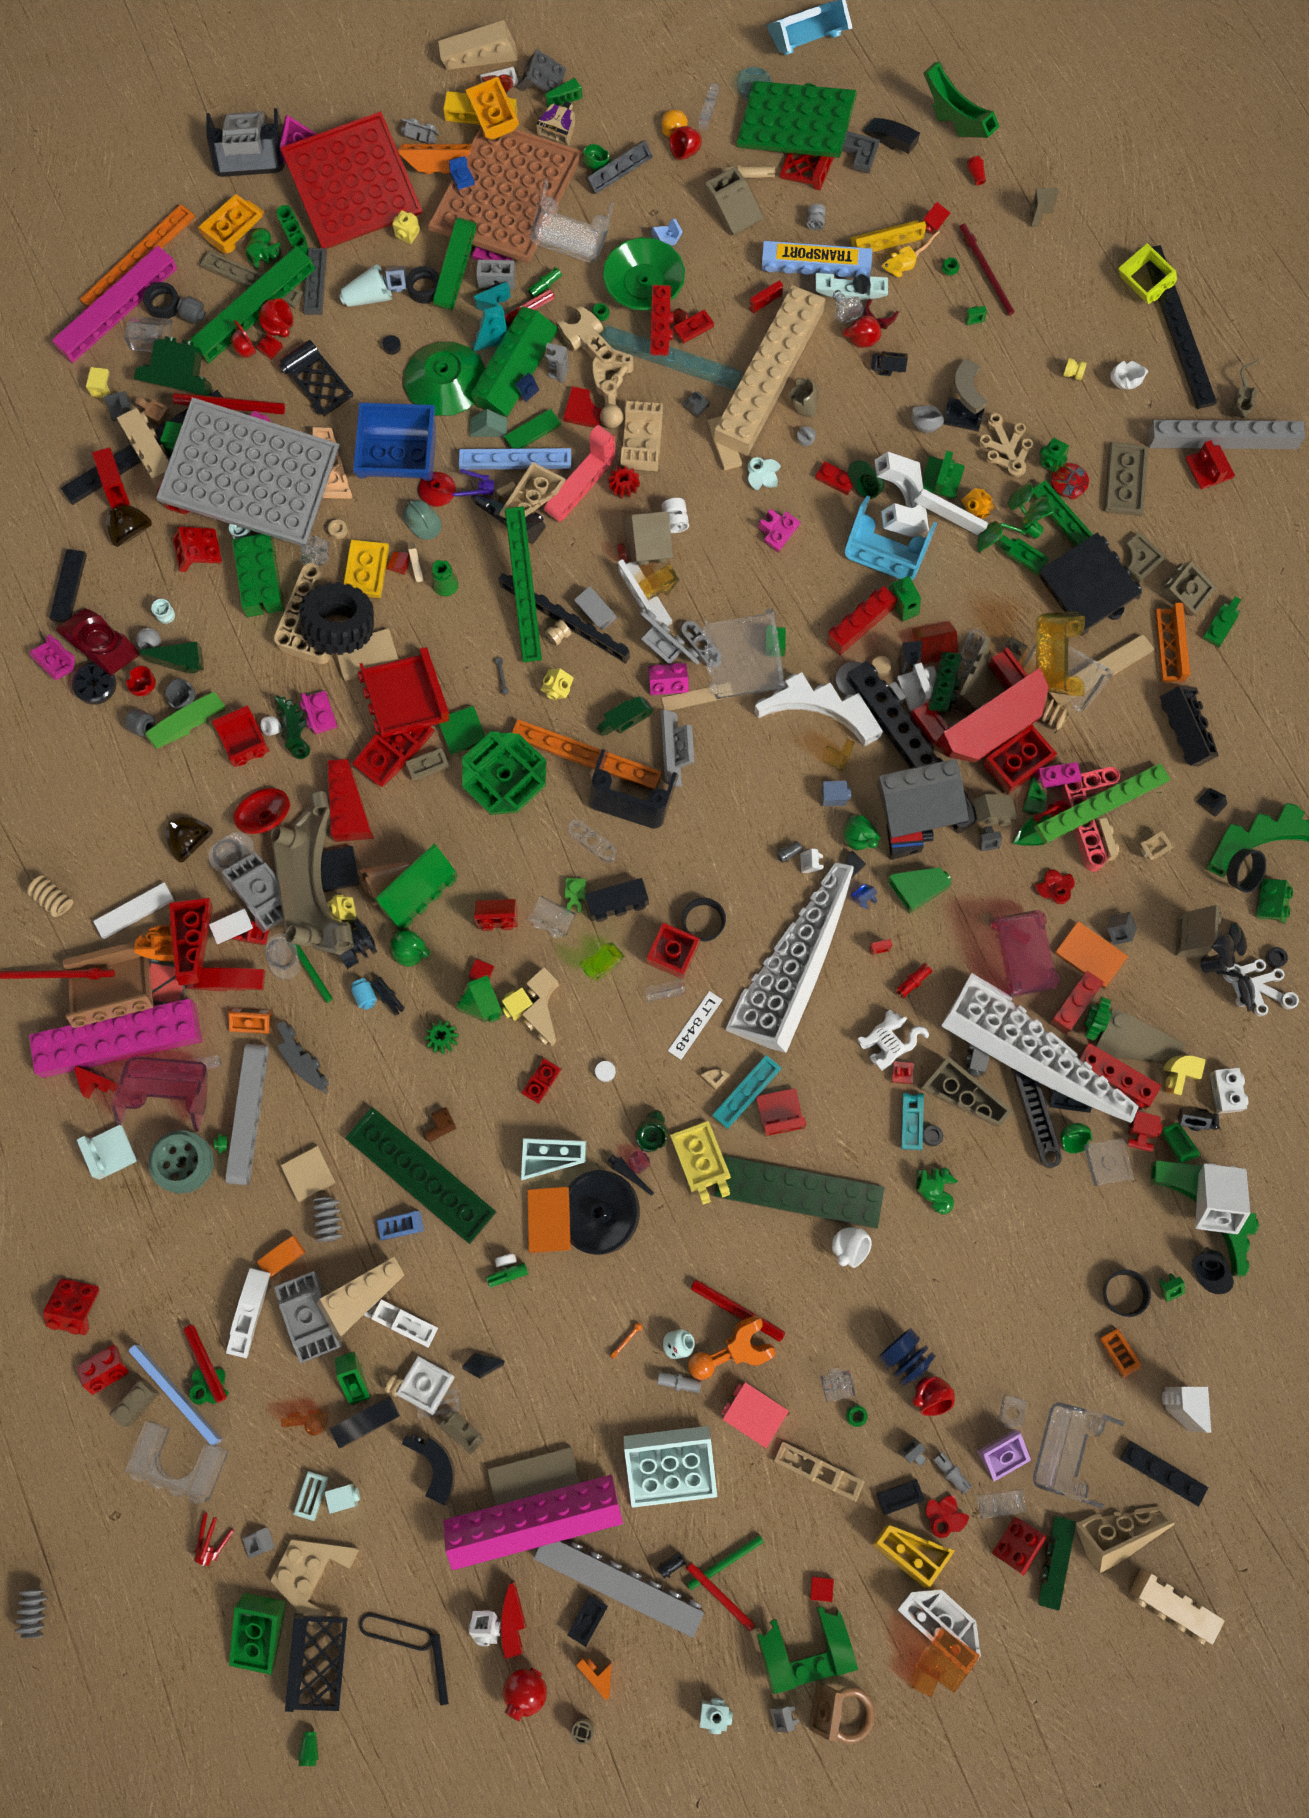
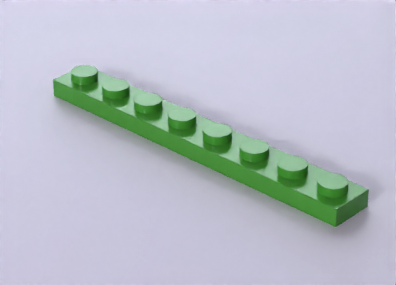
[1034,763,1171,845]

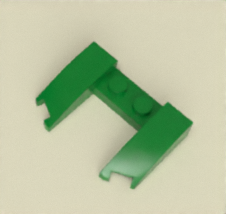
[757,1606,858,1694]

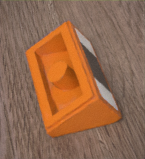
[229,1008,272,1034]

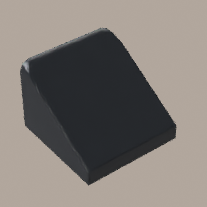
[1197,788,1227,817]

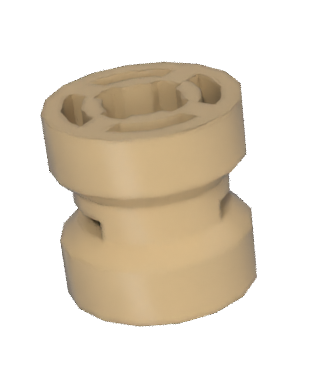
[545,619,572,646]

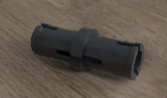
[371,977,405,1016]

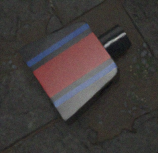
[886,823,934,860]

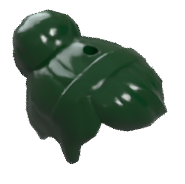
[635,1110,668,1153]

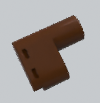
[424,1107,457,1142]

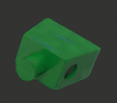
[888,576,921,622]

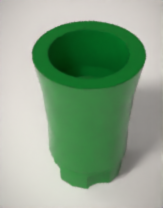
[431,559,459,597]

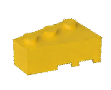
[872,1525,955,1588]

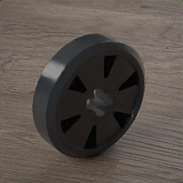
[72,662,117,705]

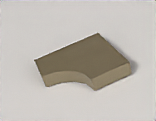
[1124,532,1166,583]

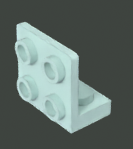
[77,1125,137,1180]

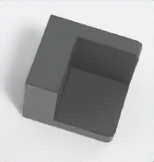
[104,391,132,421]
[1107,912,1137,945]

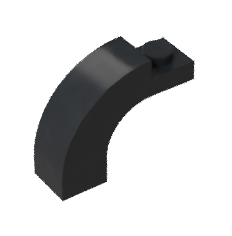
[402,1434,455,1506]

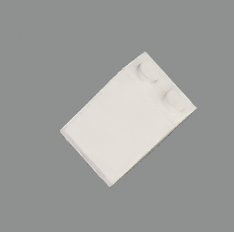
[1195,1163,1250,1234]

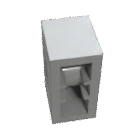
[477,260,516,289]

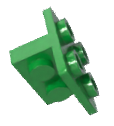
[922,450,965,499]

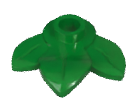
[189,1367,229,1405]

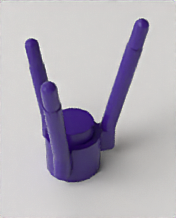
[452,469,494,496]

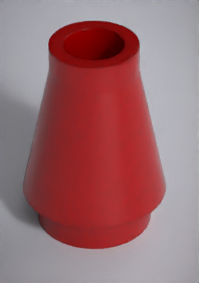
[966,156,986,186]

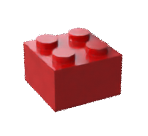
[646,923,700,979]

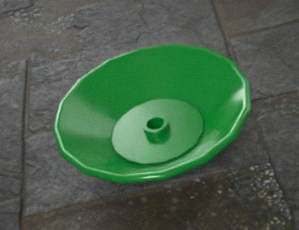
[602,237,685,311]
[404,342,485,416]

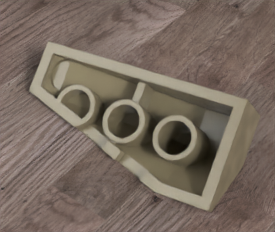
[1096,1009,1185,1062]

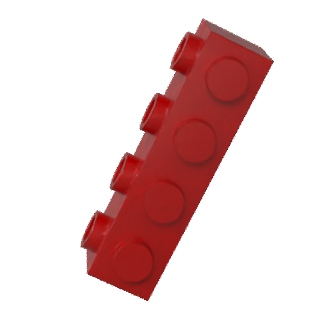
[827,586,898,656]
[1078,1043,1162,1109]

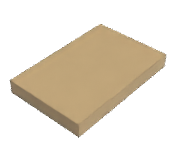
[336,628,399,681]

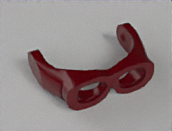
[863,298,899,329]

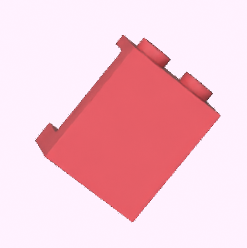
[721,1382,789,1448]

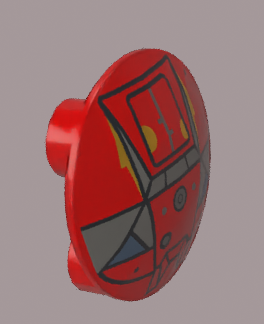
[1051,463,1089,499]

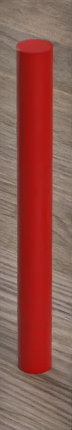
[686,1562,755,1631]

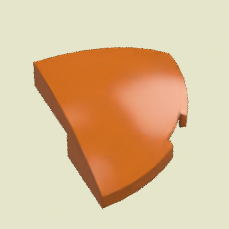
[134,924,174,961]

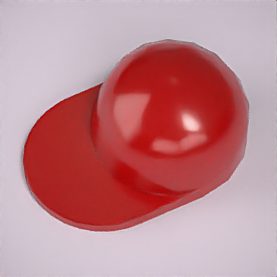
[231,320,256,358]

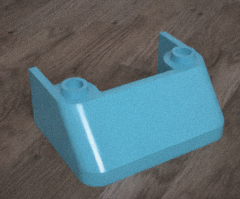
[767,0,852,55]
[845,496,937,580]

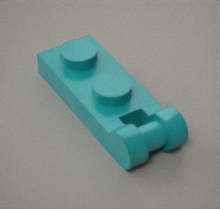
[901,1092,924,1151]

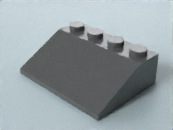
[877,759,969,839]

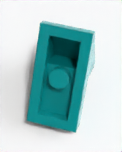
[474,281,511,311]

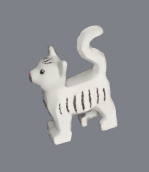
[857,1010,929,1071]

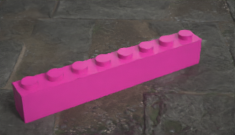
[52,246,177,363]

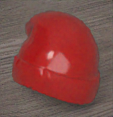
[669,126,702,160]
[259,298,293,338]
[843,316,881,348]
[912,1376,955,1416]

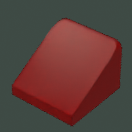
[387,552,411,575]

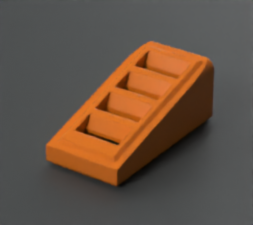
[1099,1328,1142,1378]

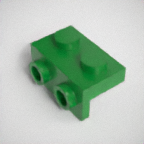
[1257,879,1293,924]

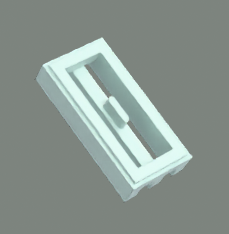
[293,1471,329,1521]

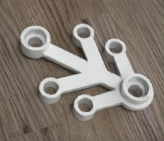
[1222,959,1299,1017]

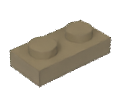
[406,748,449,781]

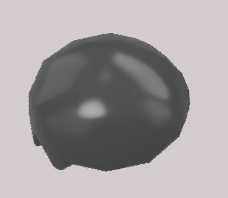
[165,678,196,710]

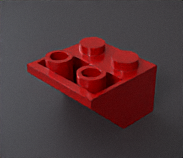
[474,899,518,931]

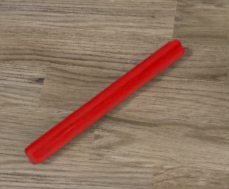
[172,393,285,414]

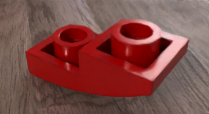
[521,1058,562,1104]

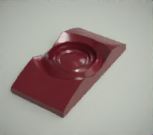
[56,608,140,676]

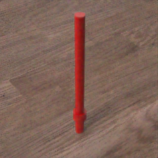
[0,968,115,980]

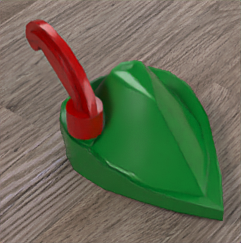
[1013,806,1059,846]

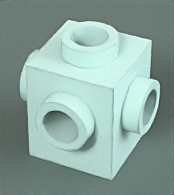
[699,1698,733,1734]

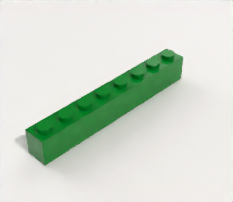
[189,246,315,364]

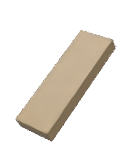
[707,416,742,471]

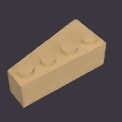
[317,1257,404,1340]

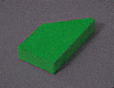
[1022,776,1047,815]

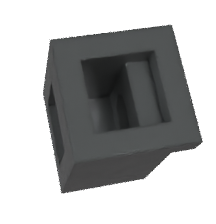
[965,1044,989,1077]

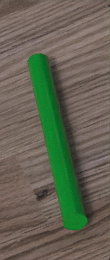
[289,943,333,1003]
[687,1535,764,1590]

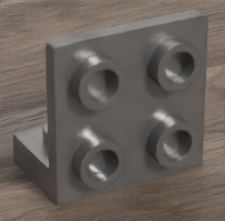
[518,49,566,93]

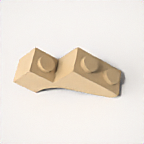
[522,967,559,1047]

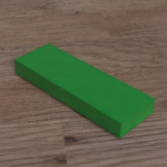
[504,409,561,449]

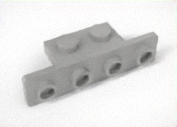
[640,608,700,665]
[661,710,695,787]

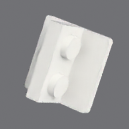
[897,663,937,712]

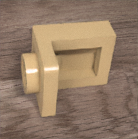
[1140,831,1174,860]

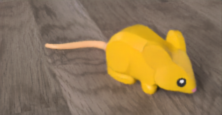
[881,231,940,278]

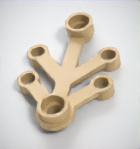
[979,413,1033,477]

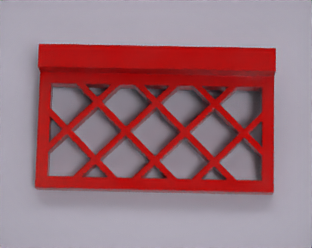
[780,153,834,190]

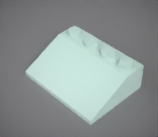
[624,1426,717,1508]

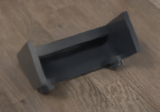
[206,108,284,177]
[588,749,679,829]

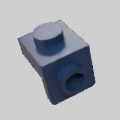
[515,373,539,402]

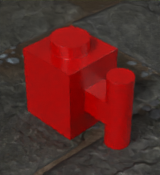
[1127,1111,1163,1152]

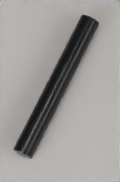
[431,1634,449,1705]

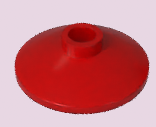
[418,472,456,507]

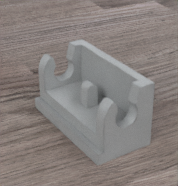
[545,343,569,383]
[574,586,617,630]

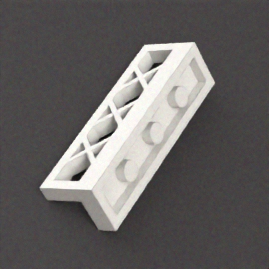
[618,559,672,626]

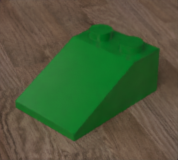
[229,1593,286,1675]

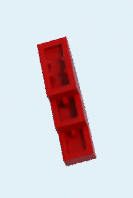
[186,968,266,992]

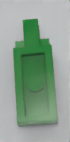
[997,535,1050,575]
[1202,596,1241,648]

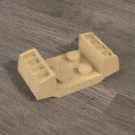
[621,401,664,472]

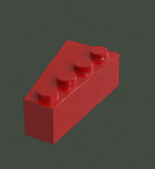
[328,759,374,842]
[169,898,213,986]

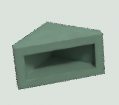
[470,409,508,437]

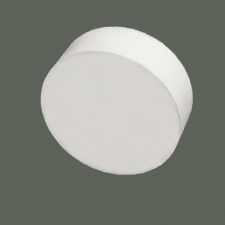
[595,1061,616,1082]
[495,1254,517,1267]

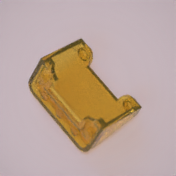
[1036,611,1085,696]

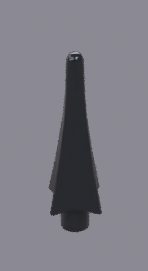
[607,1154,654,1196]

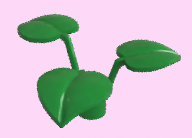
[977,482,1054,553]

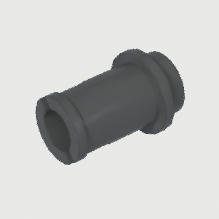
[776,841,803,863]

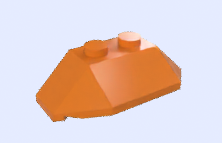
[398,143,472,174]

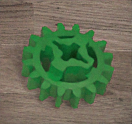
[1083,996,1112,1041]

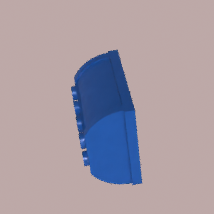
[353,403,436,481]

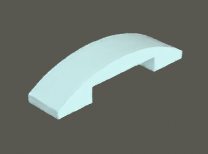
[815,273,888,300]

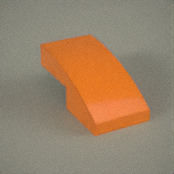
[257,1235,306,1278]

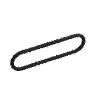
[359,1613,432,1651]

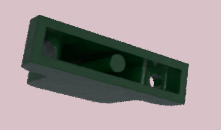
[134,336,212,396]

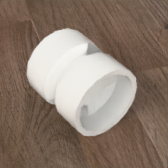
[661,498,689,533]

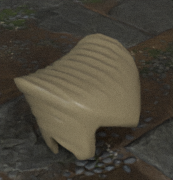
[788,377,820,417]

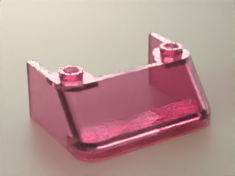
[111,1057,208,1132]

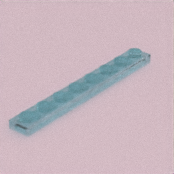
[602,325,743,390]

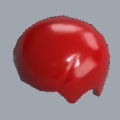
[126,666,156,697]

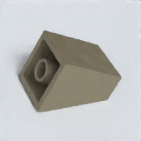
[622,511,673,566]

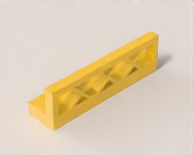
[850,220,926,252]

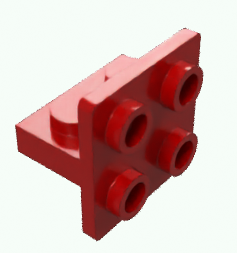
[1185,440,1235,490]
[992,1517,1047,1576]

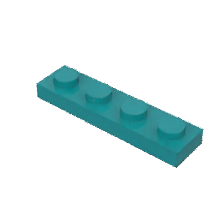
[712,1055,782,1130]

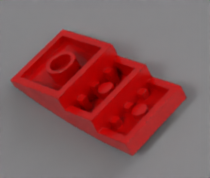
[352,726,435,787]

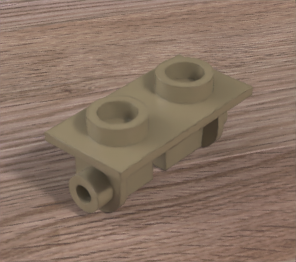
[439,1411,484,1455]

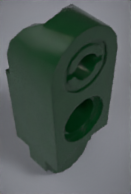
[597,696,654,736]

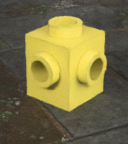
[392,210,420,244]
[540,668,574,700]
[327,895,356,924]

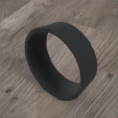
[1227,849,1266,893]
[682,898,726,942]
[1103,1270,1151,1317]

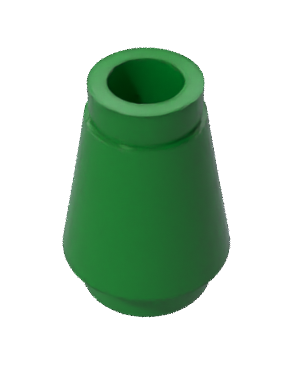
[296,1732,319,1766]

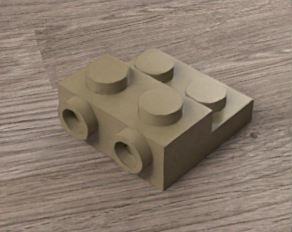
[1161,561,1217,616]

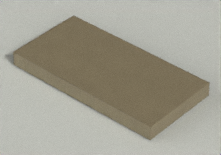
[1104,442,1148,516]
[488,1447,580,1505]

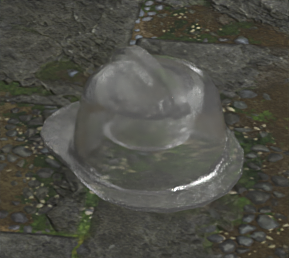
[208,832,254,872]
[265,933,300,980]

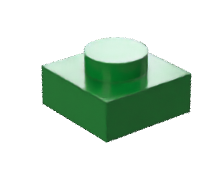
[965,306,987,326]

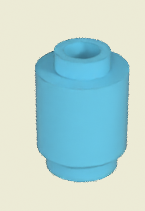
[351,978,377,1010]

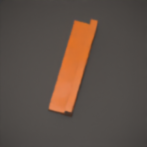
[1155,603,1190,682]

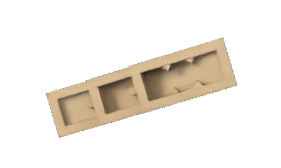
[774,1442,865,1502]

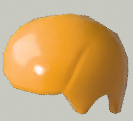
[661,109,688,138]

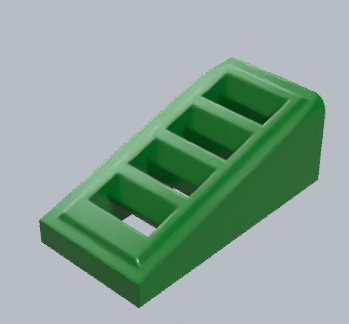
[545,78,583,108]

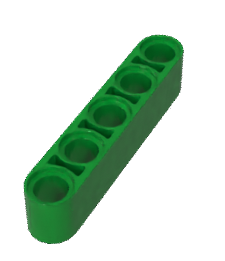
[433,217,477,310]

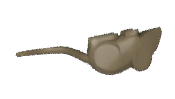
[1232,358,1260,418]

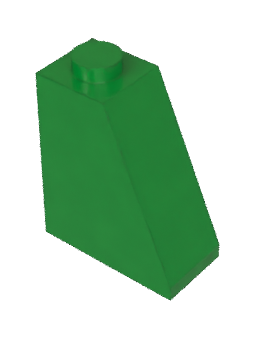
[887,867,952,913]

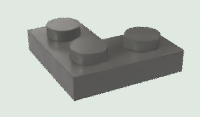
[842,131,880,174]

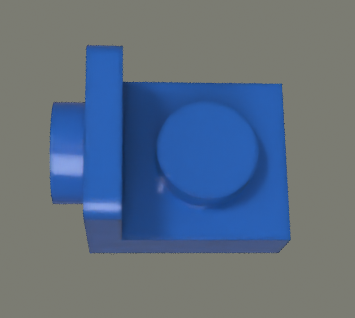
[449,156,475,190]

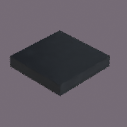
[321,846,360,892]

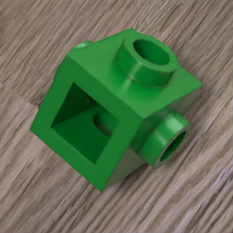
[1039,437,1070,472]

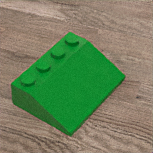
[375,843,458,931]

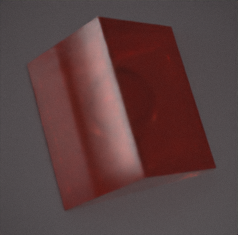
[912,621,958,664]

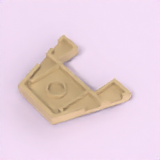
[271,1539,360,1631]

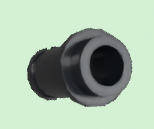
[657,1552,686,1579]

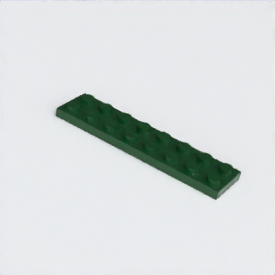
[345,1107,497,1244]
[714,1156,885,1229]

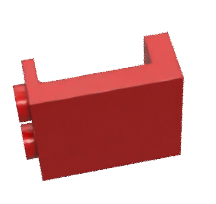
[212,705,269,767]

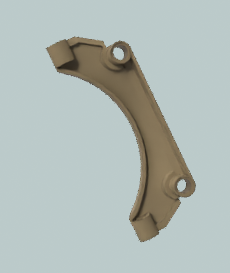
[270,791,354,955]

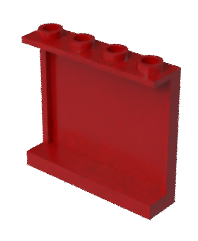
[357,647,449,738]

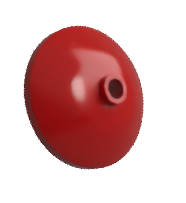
[233,788,290,834]

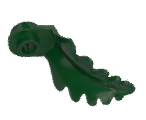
[274,696,311,759]

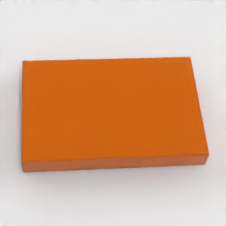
[1054,921,1128,989]
[527,1187,571,1253]

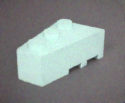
[521,1138,587,1181]

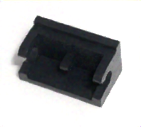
[943,398,985,432]
[898,641,922,676]

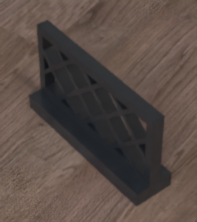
[285,1613,348,1712]

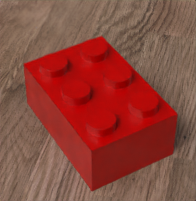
[983,725,1057,795]

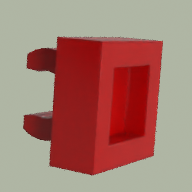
[256,334,283,360]
[891,1061,914,1084]

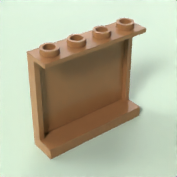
[63,941,153,1028]

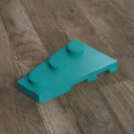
[472,305,507,351]

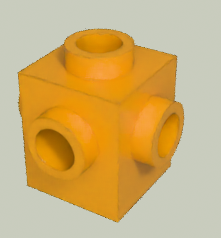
[961,488,995,519]

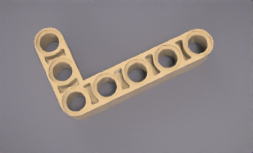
[274,563,330,664]

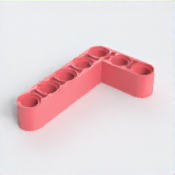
[544,425,616,522]
[1061,767,1120,872]

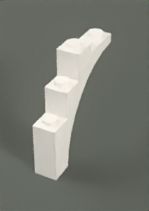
[754,672,883,746]

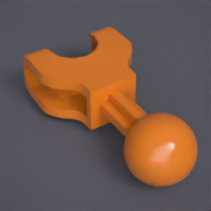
[688,1316,776,1380]

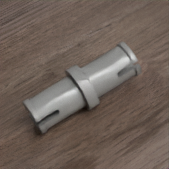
[657,1371,701,1394]
[932,1451,972,1495]

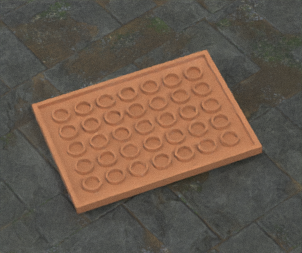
[428,127,583,264]

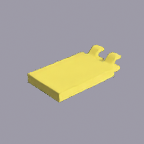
[670,1121,731,1205]

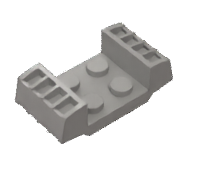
[222,111,266,156]
[221,852,284,933]
[274,1271,342,1364]

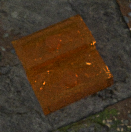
[916,1627,980,1693]

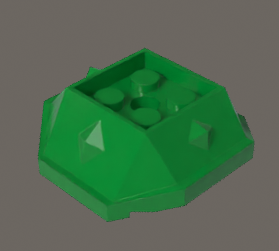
[462,731,547,815]

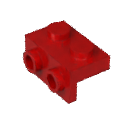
[76,1344,129,1395]

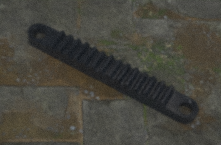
[1011,1068,1062,1168]

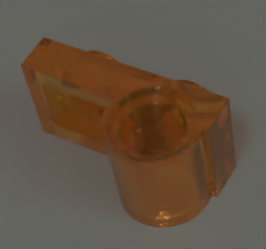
[281,1409,328,1436]

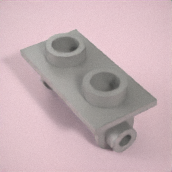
[401,118,440,144]

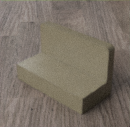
[1030,188,1058,227]

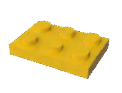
[344,540,389,599]

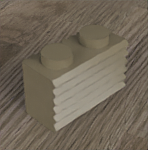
[973,794,1017,826]
[109,1380,159,1427]

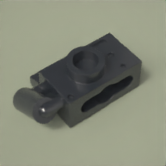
[871,351,908,376]
[1178,1107,1220,1131]

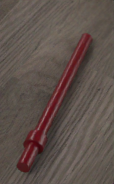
[959,223,1015,316]

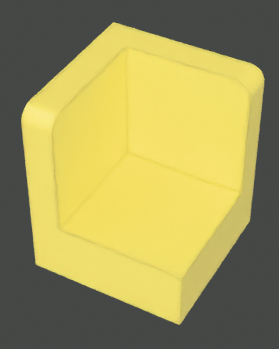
[86,367,111,398]

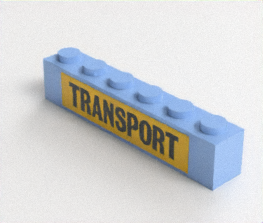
[761,241,872,278]

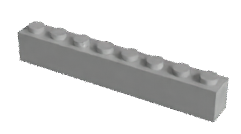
[1148,420,1305,449]
[534,1541,704,1638]

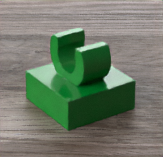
[1159,1273,1185,1302]

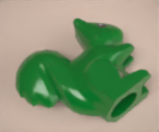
[245,228,281,269]
[915,1167,958,1215]

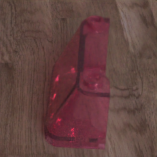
[990,909,1060,997]

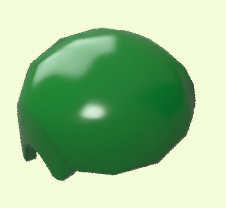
[583,144,610,170]
[1060,1123,1093,1154]

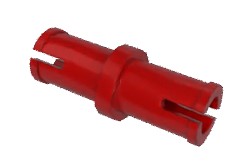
[895,963,933,999]

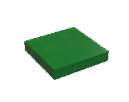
[439,706,485,755]

